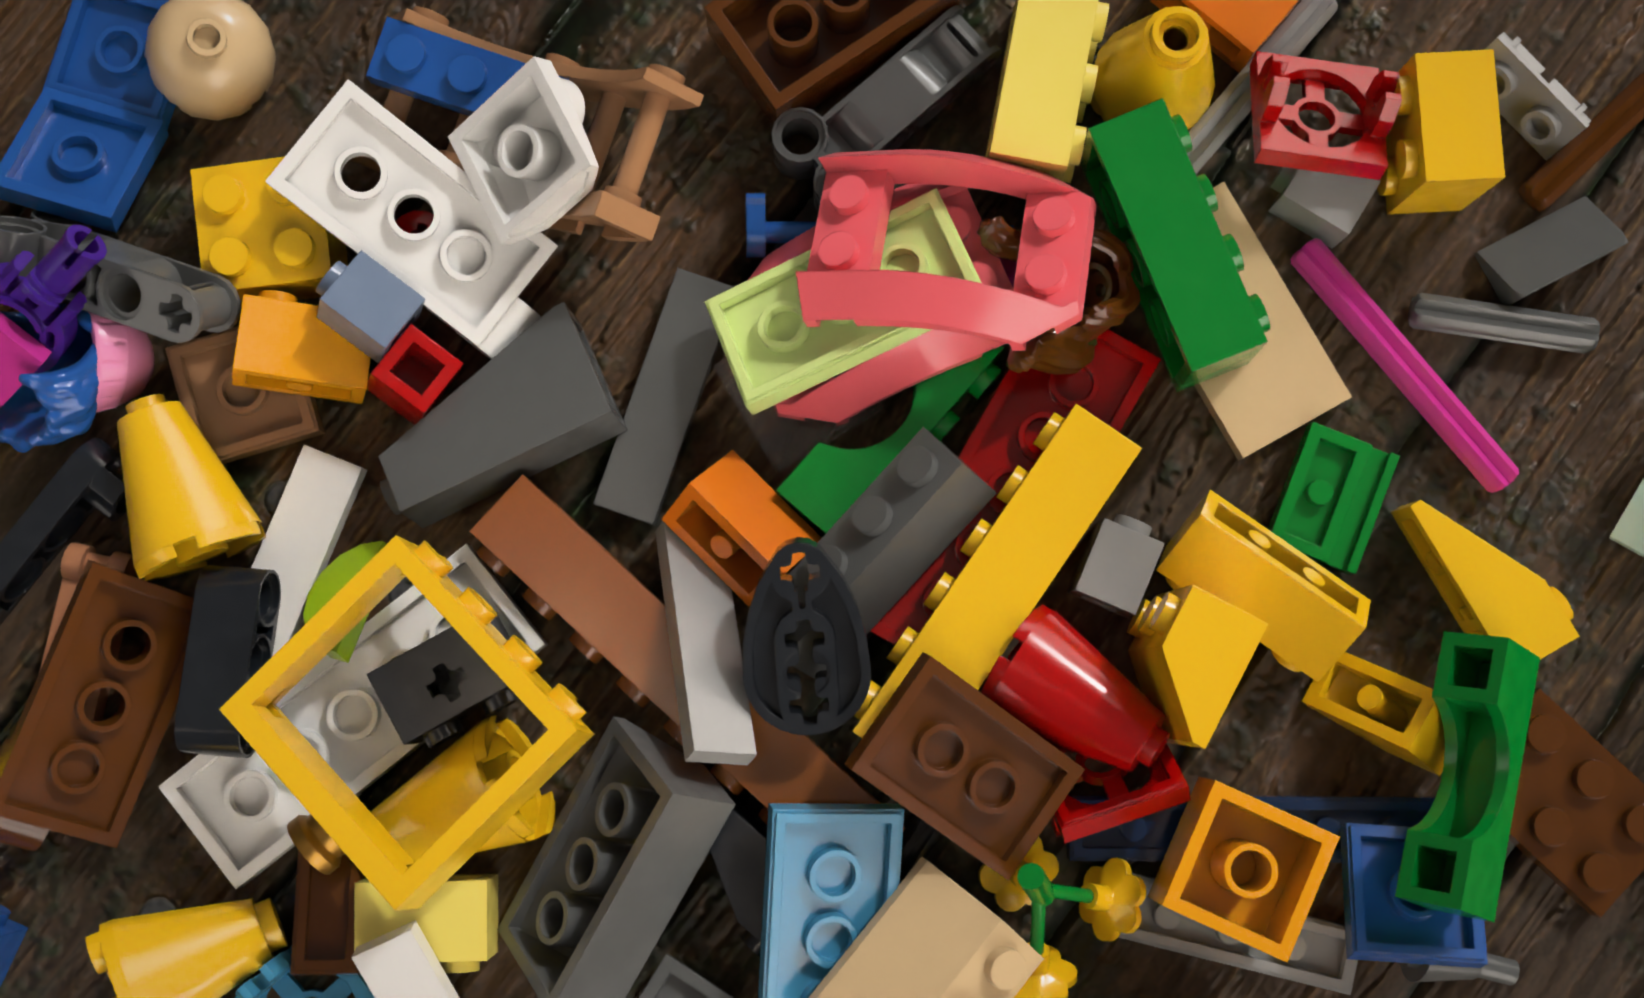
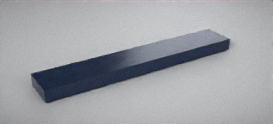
[1067,794,1436,863]

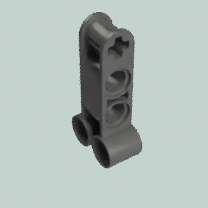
[772,5,1002,212]
[0,210,241,343]

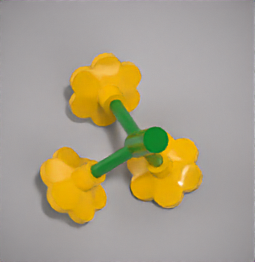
[978,837,1146,998]

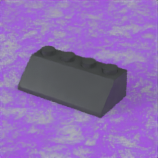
[497,716,736,998]

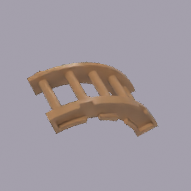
[350,6,704,242]

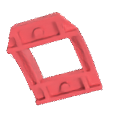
[796,149,1097,351]
[748,184,1013,427]

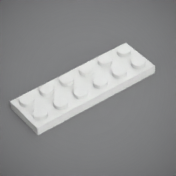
[158,544,549,889]

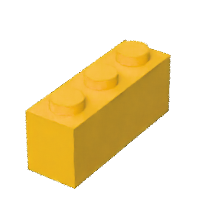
[1156,490,1371,682]

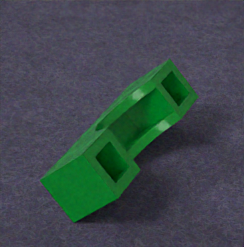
[776,346,1003,536]
[1395,631,1540,923]

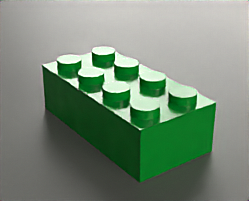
[1080,98,1270,392]

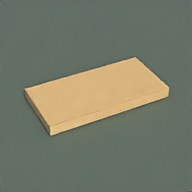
[1194,182,1352,461]

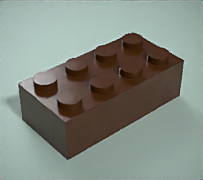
[704,0,976,125]

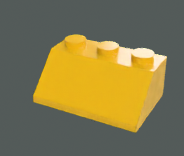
[1127,584,1268,749]

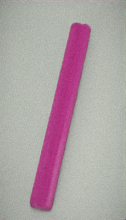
[1290,238,1519,493]

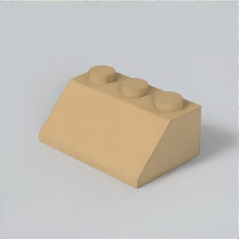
[808,857,1044,998]

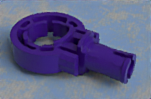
[0,224,107,373]

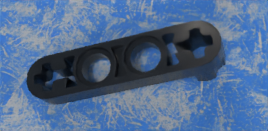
[0,438,127,625]

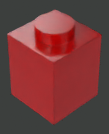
[367,324,464,425]

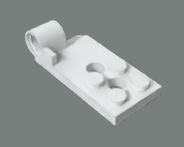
[265,79,558,360]

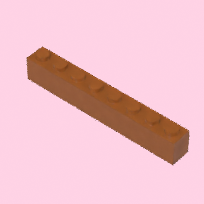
[469,474,906,831]

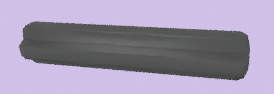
[1408,293,1600,354]

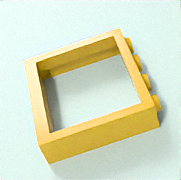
[219,535,594,911]

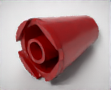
[981,604,1170,772]

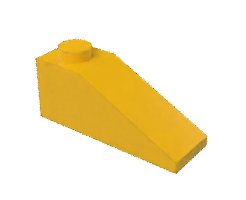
[1391,500,1580,660]

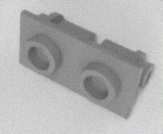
[1484,32,1592,161]

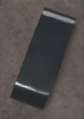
[174,565,281,758]

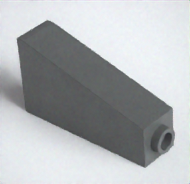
[378,302,627,528]

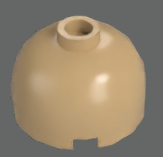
[144,0,276,121]

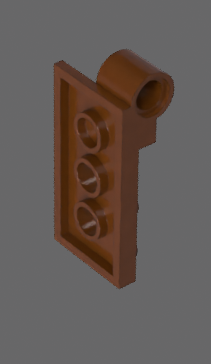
[0,559,194,852]

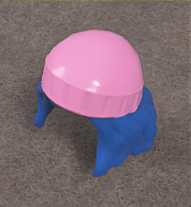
[0,303,154,453]

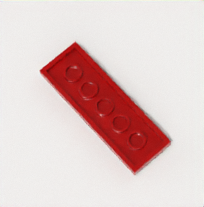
[870,329,1161,646]

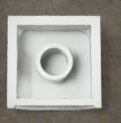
[448,56,599,245]

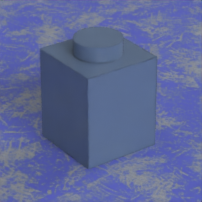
[316,250,426,363]

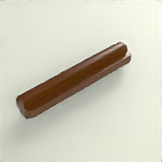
[1519,72,1644,212]

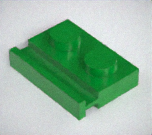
[1268,422,1400,575]

